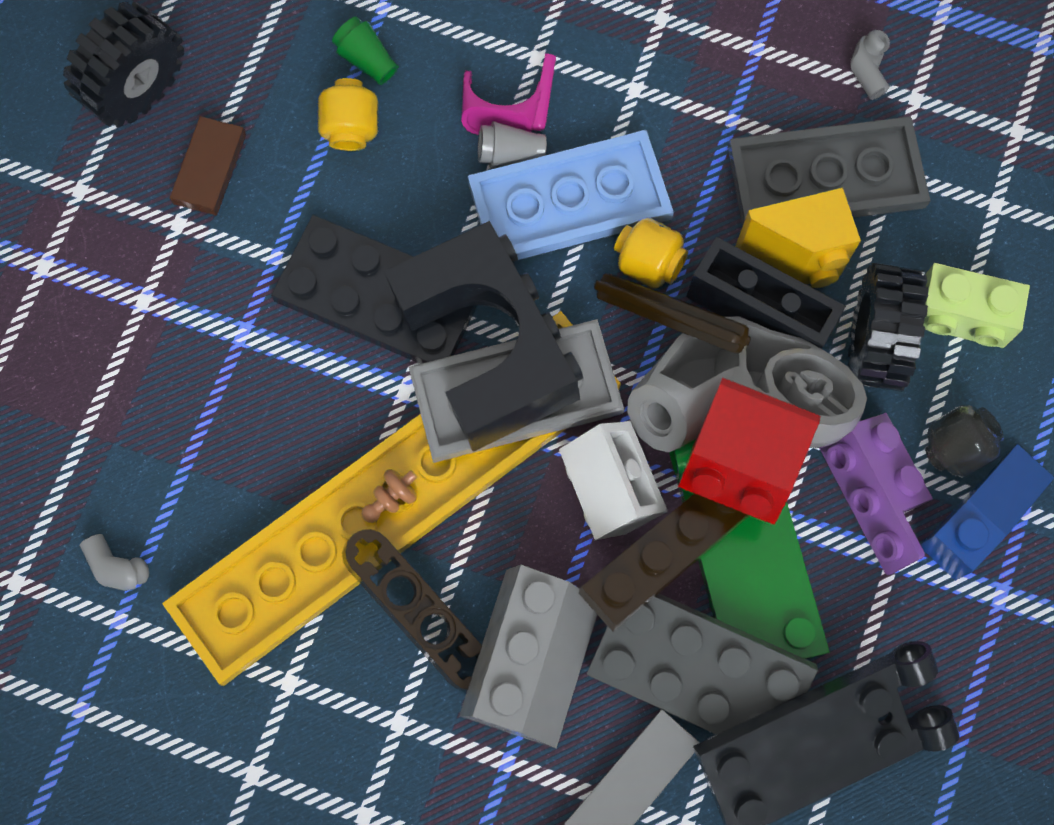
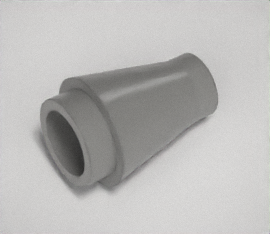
[478,121,547,168]

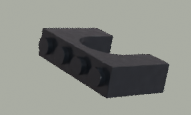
[383,221,583,452]

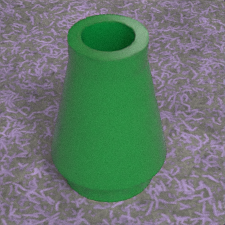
[332,16,399,85]

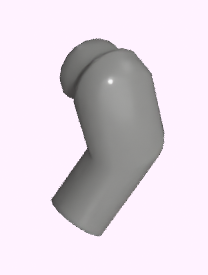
[850,30,890,100]
[80,534,149,591]

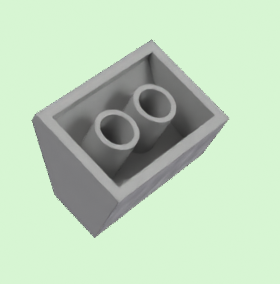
[459,565,597,748]

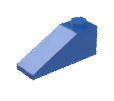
[920,444,1054,581]

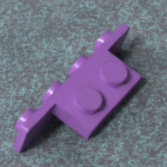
[819,413,933,575]

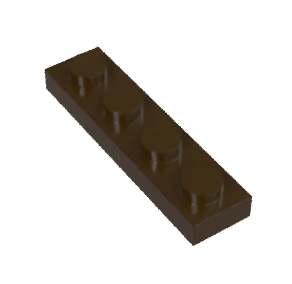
[579,493,750,632]

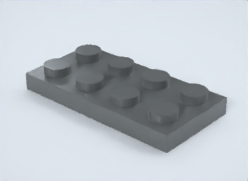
[727,116,931,227]
[586,593,818,735]

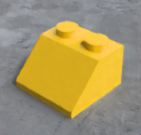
[735,188,861,288]

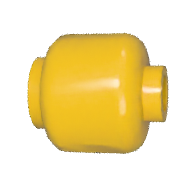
[318,78,378,151]
[614,218,688,288]

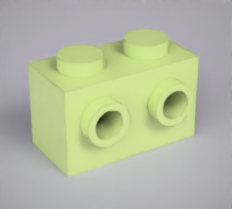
[923,263,1030,348]

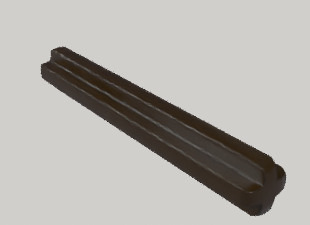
[594,273,751,354]

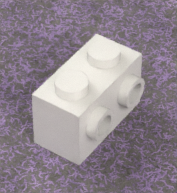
[559,421,668,540]

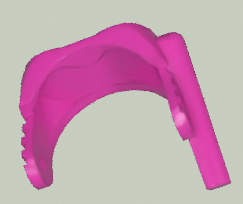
[461,53,556,135]

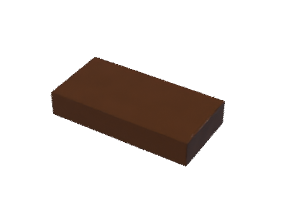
[170,116,246,216]

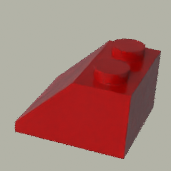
[678,377,821,525]

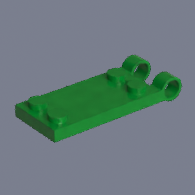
[669,439,830,659]

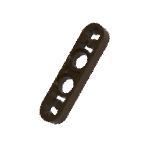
[342,529,482,691]

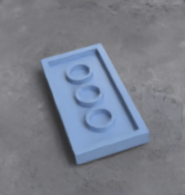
[468,130,674,260]

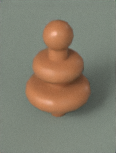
[361,469,417,523]

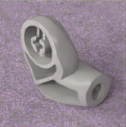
[627,316,867,452]

